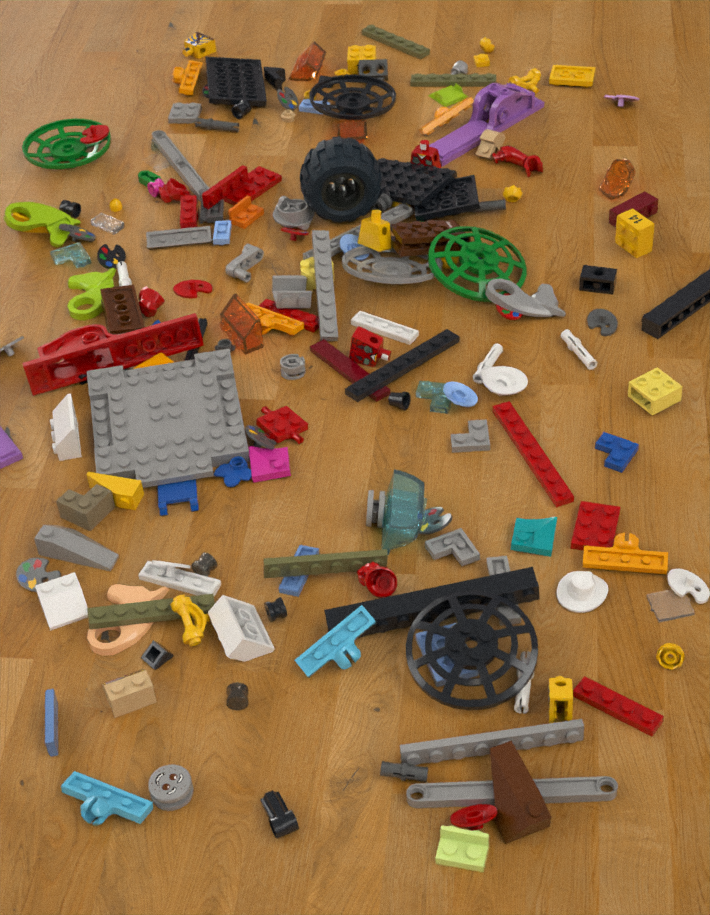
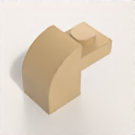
[476,129,506,160]

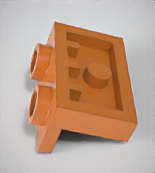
[228,196,264,229]

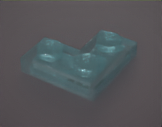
[50,242,91,268]
[416,381,452,414]

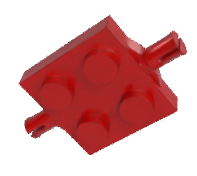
[256,405,308,444]

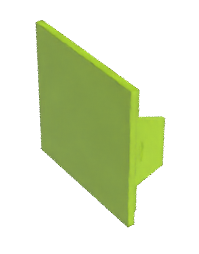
[429,83,468,107]

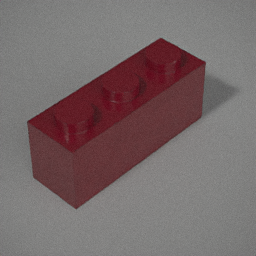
[609,191,659,227]

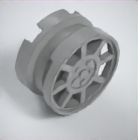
[280,354,306,380]

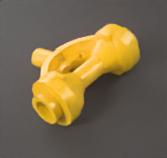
[508,68,541,94]
[170,595,211,647]

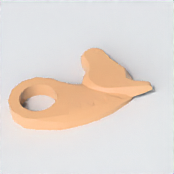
[87,584,169,656]

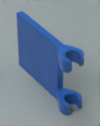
[158,479,199,516]

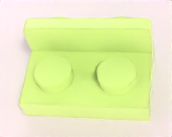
[435,826,489,872]

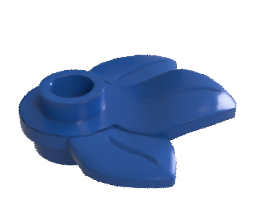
[214,456,252,487]

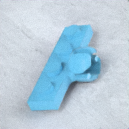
[295,605,376,678]
[61,771,153,826]

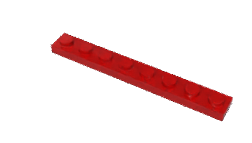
[492,401,574,507]

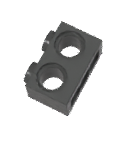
[359,59,388,81]

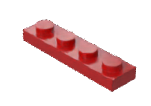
[202,165,249,209]
[259,299,319,333]
[573,676,664,737]

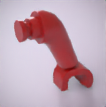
[492,145,544,177]

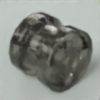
[191,552,218,577]
[226,682,249,710]

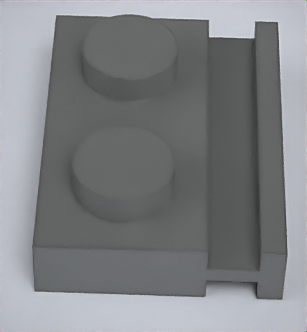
[200,199,224,223]

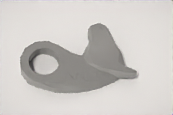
[485,279,566,317]

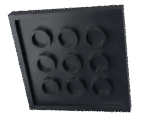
[414,175,480,222]

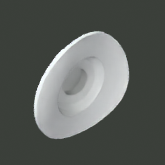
[481,366,528,396]
[556,571,608,613]

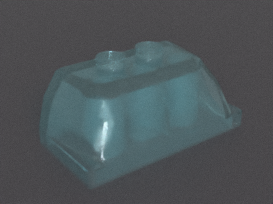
[381,469,427,555]

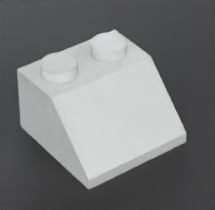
[35,572,88,631]

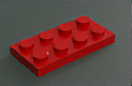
[223,166,282,206]

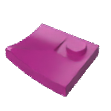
[248,446,291,483]

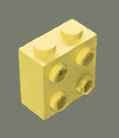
[628,367,682,416]

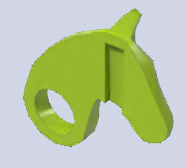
[4,202,81,248]
[67,268,116,320]

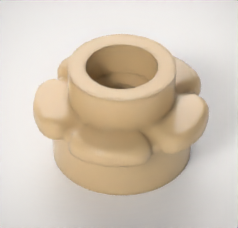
[281,110,295,122]

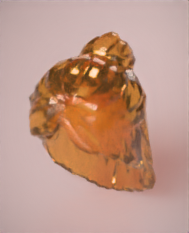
[600,159,636,200]

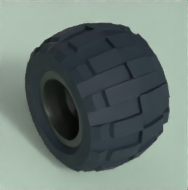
[299,136,382,223]

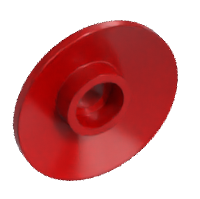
[450,804,498,831]

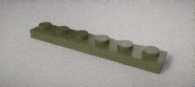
[362,25,430,59]
[411,73,496,87]
[263,549,388,578]
[87,594,215,629]

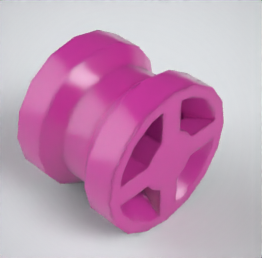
[147,178,164,197]

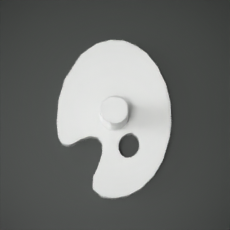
[152,560,191,577]
[667,568,710,604]

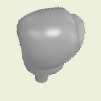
[451,60,469,74]

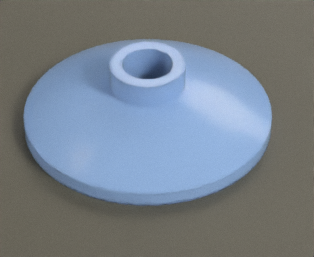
[339,234,370,261]
[443,382,478,407]

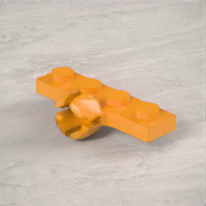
[172,60,203,95]
[419,97,474,135]
[238,302,304,335]
[582,532,668,575]

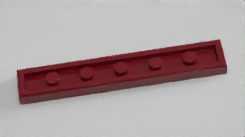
[310,339,391,402]

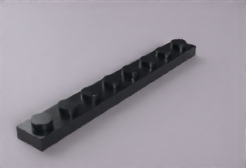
[345,329,460,402]

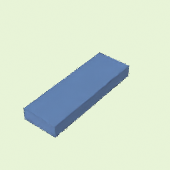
[279,545,319,597]
[45,689,58,757]

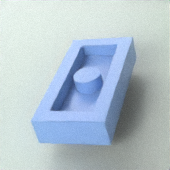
[299,99,331,114]
[213,220,232,245]

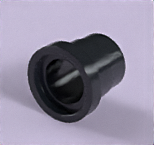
[388,392,411,410]

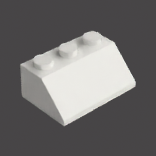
[50,394,82,461]
[208,595,275,662]

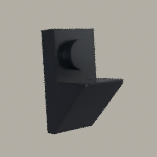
[264,67,286,91]

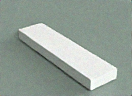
[351,311,419,345]
[139,561,221,596]

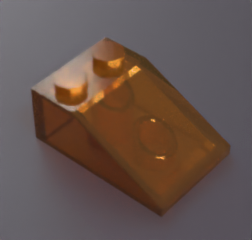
[332,119,368,142]

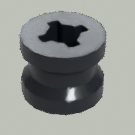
[264,597,287,622]

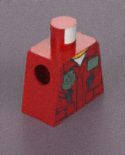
[410,140,441,168]
[349,326,392,367]

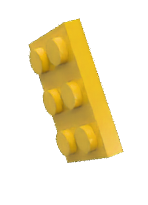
[549,65,596,87]

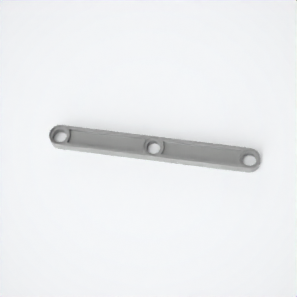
[152,130,210,202]
[406,776,618,808]

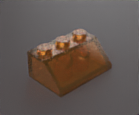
[289,41,326,81]
[219,293,264,355]

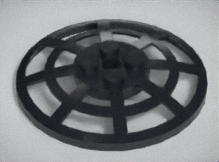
[309,75,396,120]
[406,591,538,710]

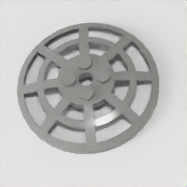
[342,246,443,284]

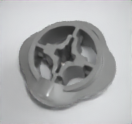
[273,196,315,231]

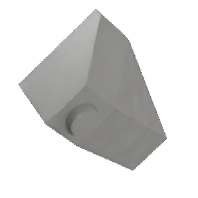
[34,525,119,571]

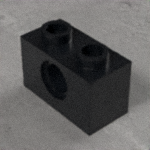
[579,265,617,295]

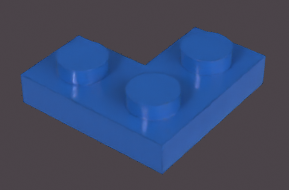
[595,432,639,473]

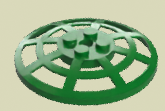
[22,118,111,169]
[428,226,527,302]

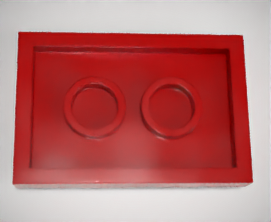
[571,501,621,551]

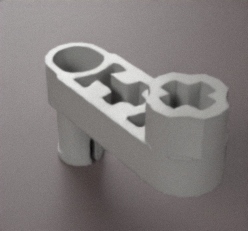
[225,244,264,282]

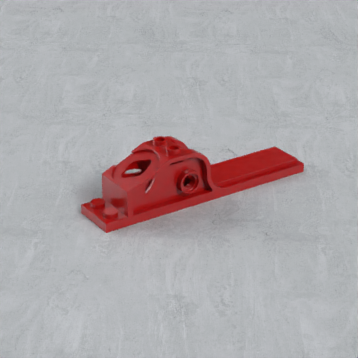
[22,313,204,396]

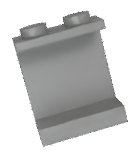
[272,275,312,308]

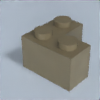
[56,484,115,531]

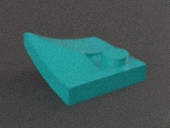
[510,516,557,557]

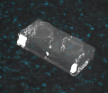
[90,212,125,235]

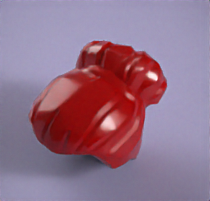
[159,178,190,203]
[139,286,165,318]
[357,561,398,598]

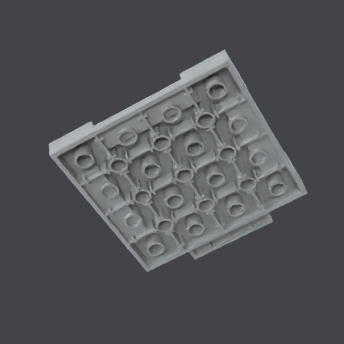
[87,349,250,488]

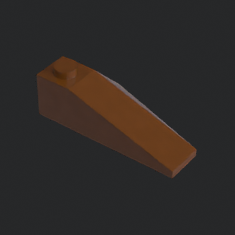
[490,740,552,844]

